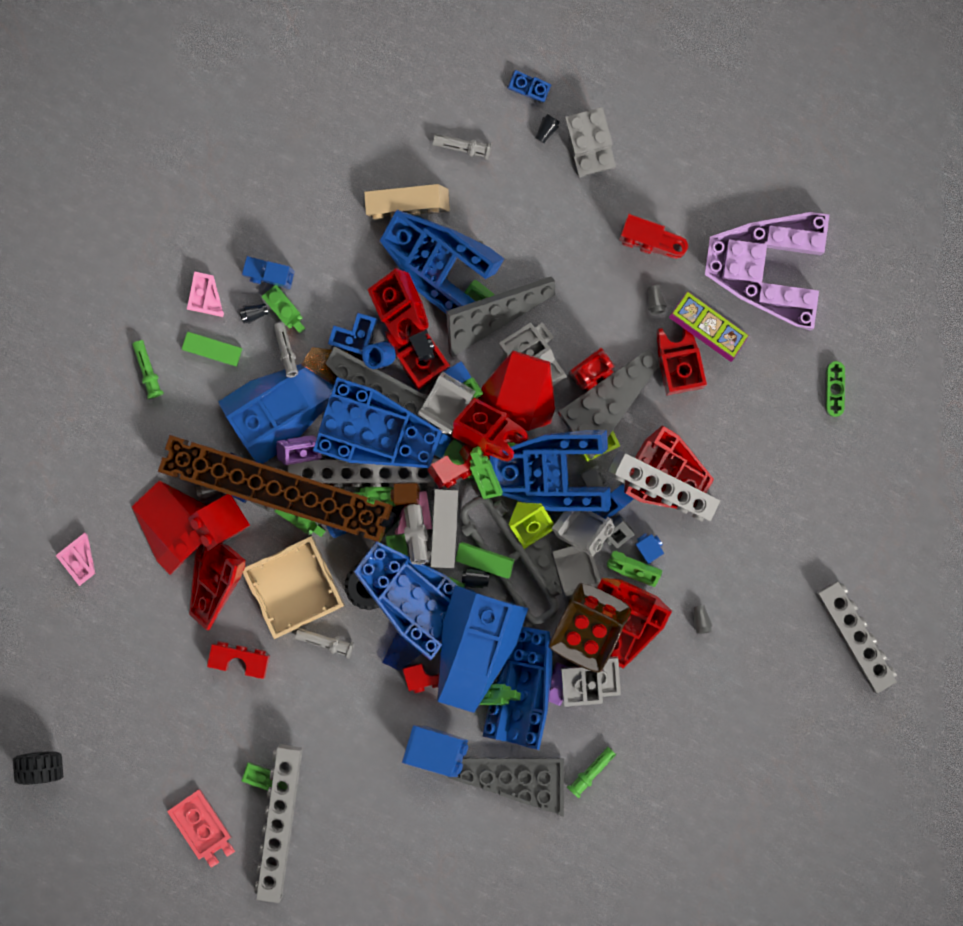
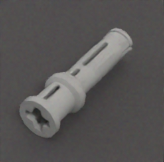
[433,133,492,160]
[295,627,354,659]

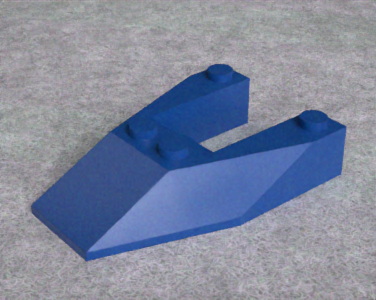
[380,210,504,314]
[490,430,611,511]

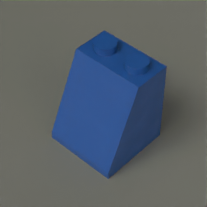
[402,725,468,777]

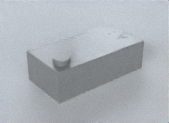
[427,489,459,568]

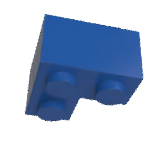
[328,313,377,356]

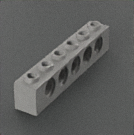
[608,450,720,522]
[816,581,897,694]

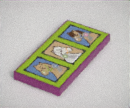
[669,291,749,362]

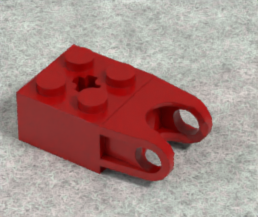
[619,214,688,259]
[367,268,429,345]
[384,322,450,391]
[657,327,707,396]
[569,347,615,391]
[452,397,528,461]

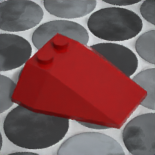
[478,350,555,431]
[624,426,714,509]
[132,480,207,575]
[189,543,246,630]
[597,578,672,669]

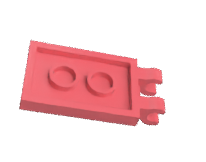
[167,789,235,868]

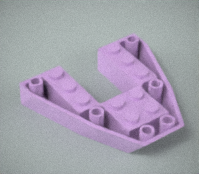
[705,212,829,331]

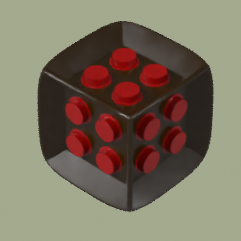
[548,583,631,673]

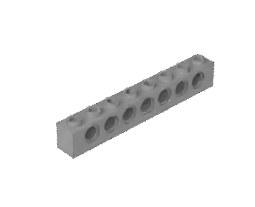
[288,459,440,487]
[254,744,303,903]

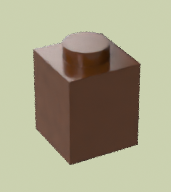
[391,483,420,506]

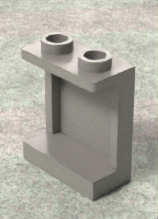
[418,372,476,434]
[552,511,615,557]
[552,546,601,599]

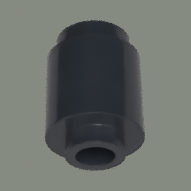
[462,568,489,589]

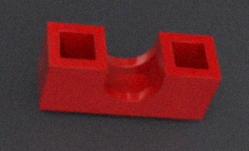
[428,444,490,489]
[207,641,270,679]
[403,663,439,693]

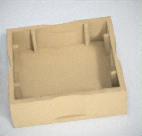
[243,536,345,639]

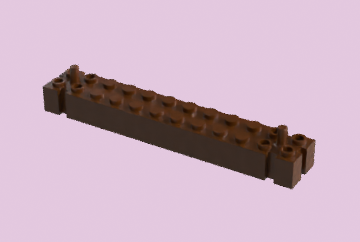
[158,435,393,542]

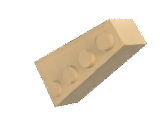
[364,184,450,220]

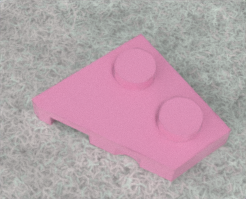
[56,533,96,586]

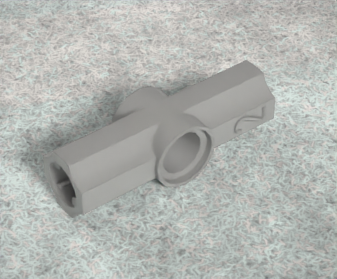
[404,504,428,565]

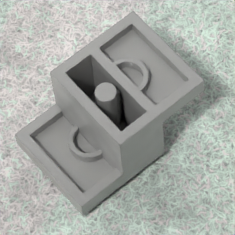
[565,107,616,177]
[499,322,566,386]
[561,656,621,707]

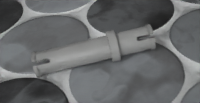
[273,322,299,377]

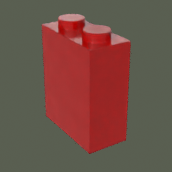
[188,494,250,551]

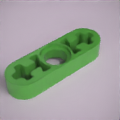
[826,361,845,417]

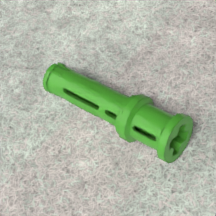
[132,340,164,399]
[567,746,616,798]

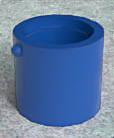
[362,341,396,369]

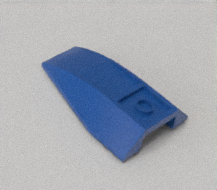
[218,356,338,464]
[313,377,442,468]
[353,541,458,660]
[437,585,528,713]
[482,626,552,750]

